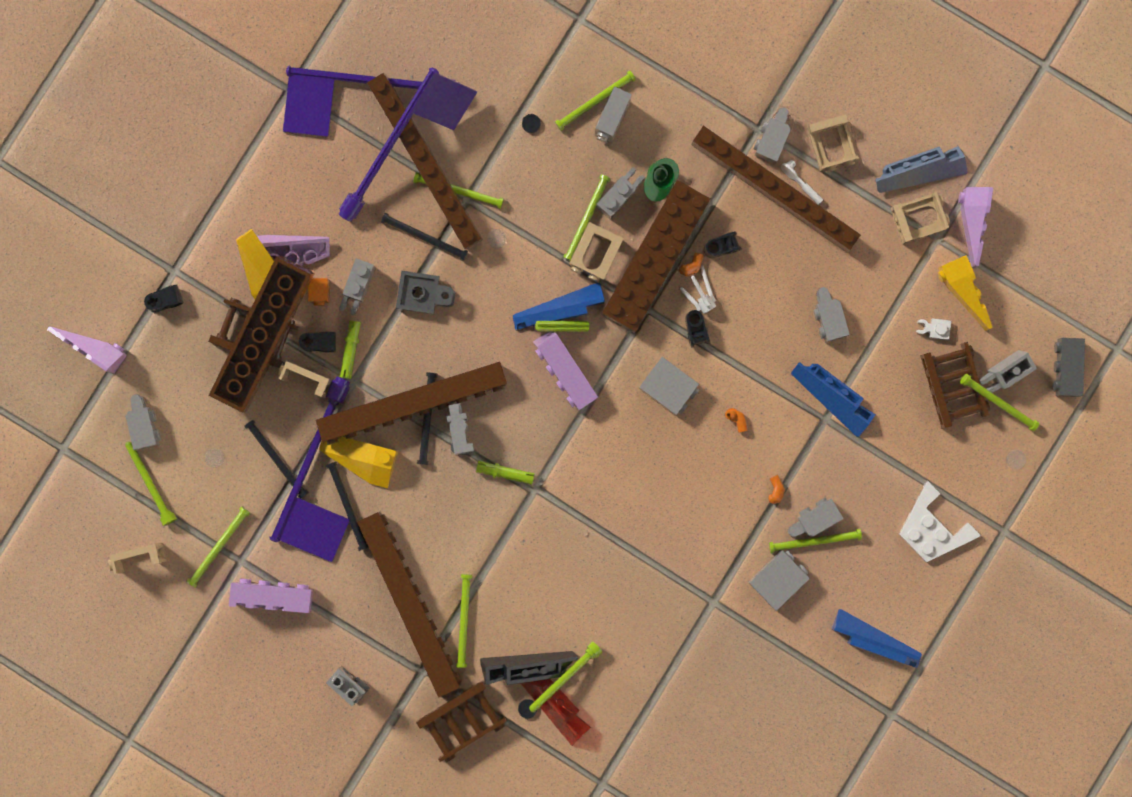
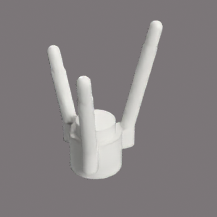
[680,265,716,314]

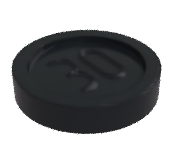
[522,114,541,133]
[518,699,537,719]

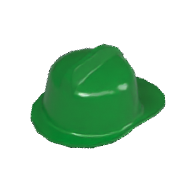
[644,158,679,202]

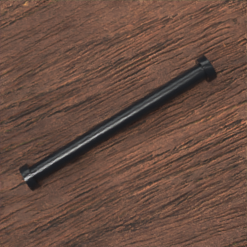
[381,212,468,262]
[417,372,438,465]
[244,420,309,499]
[326,461,369,551]

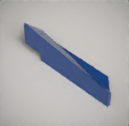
[513,282,605,330]
[791,362,876,437]

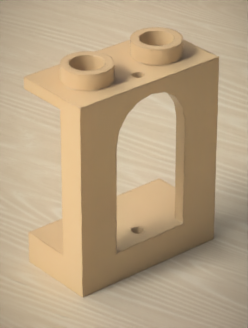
[807,114,859,173]
[890,191,950,244]
[569,222,624,283]
[278,361,332,399]
[108,543,167,574]

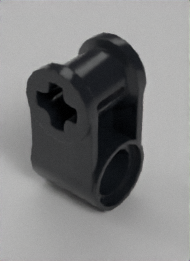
[703,231,742,258]
[144,285,184,313]
[685,310,710,348]
[299,332,336,353]

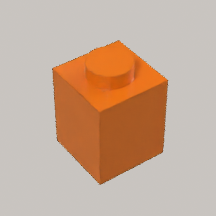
[308,278,330,306]

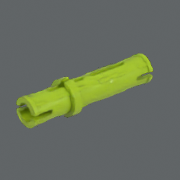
[339,320,361,379]
[476,460,535,485]

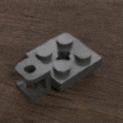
[396,271,456,314]

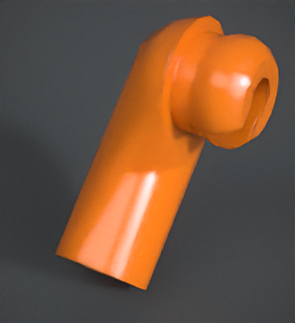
[679,253,704,276]
[725,408,748,433]
[768,475,785,504]

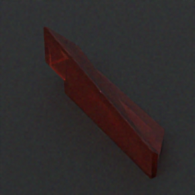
[520,679,591,746]

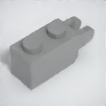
[753,107,790,164]
[596,167,645,220]
[339,258,376,315]
[813,287,850,342]
[979,350,1037,393]
[125,394,161,450]
[787,498,843,537]

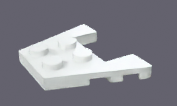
[899,481,980,562]

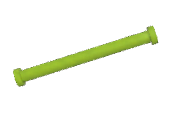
[555,70,636,131]
[413,172,504,209]
[563,174,611,261]
[960,374,1039,432]
[186,506,250,588]
[769,529,862,554]
[455,574,472,668]

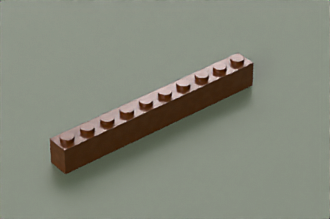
[367,73,483,249]
[691,125,861,253]
[316,361,507,445]
[357,512,462,698]

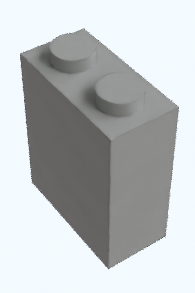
[595,86,632,143]
[639,357,699,416]
[748,550,810,611]

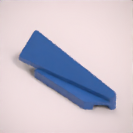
[832,609,922,668]

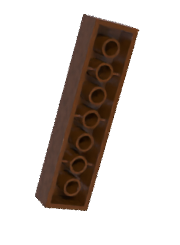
[602,180,711,334]
[208,256,315,413]

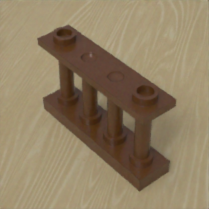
[208,297,299,368]
[920,342,990,429]
[416,680,507,763]

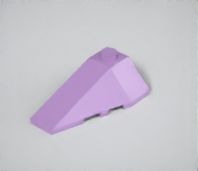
[958,187,993,268]
[257,235,330,266]
[47,326,127,374]

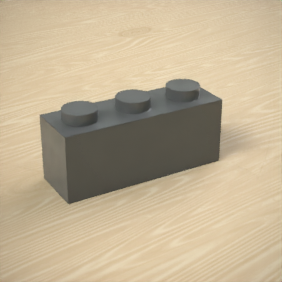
[1053,338,1085,397]

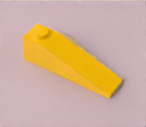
[236,229,274,299]
[938,255,993,331]
[319,437,398,488]

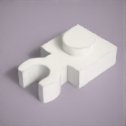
[916,318,951,340]

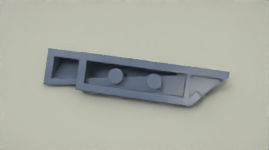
[876,146,968,193]

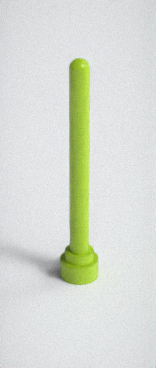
[125,442,177,526]
[529,641,603,712]

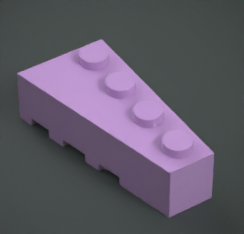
[533,331,598,410]
[229,578,313,613]

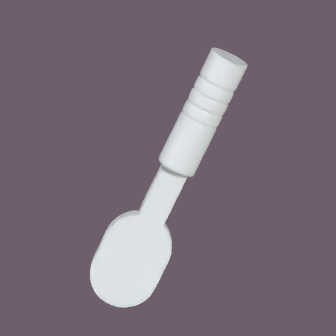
[781,160,823,205]

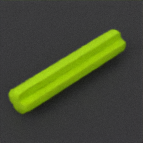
[535,321,590,332]

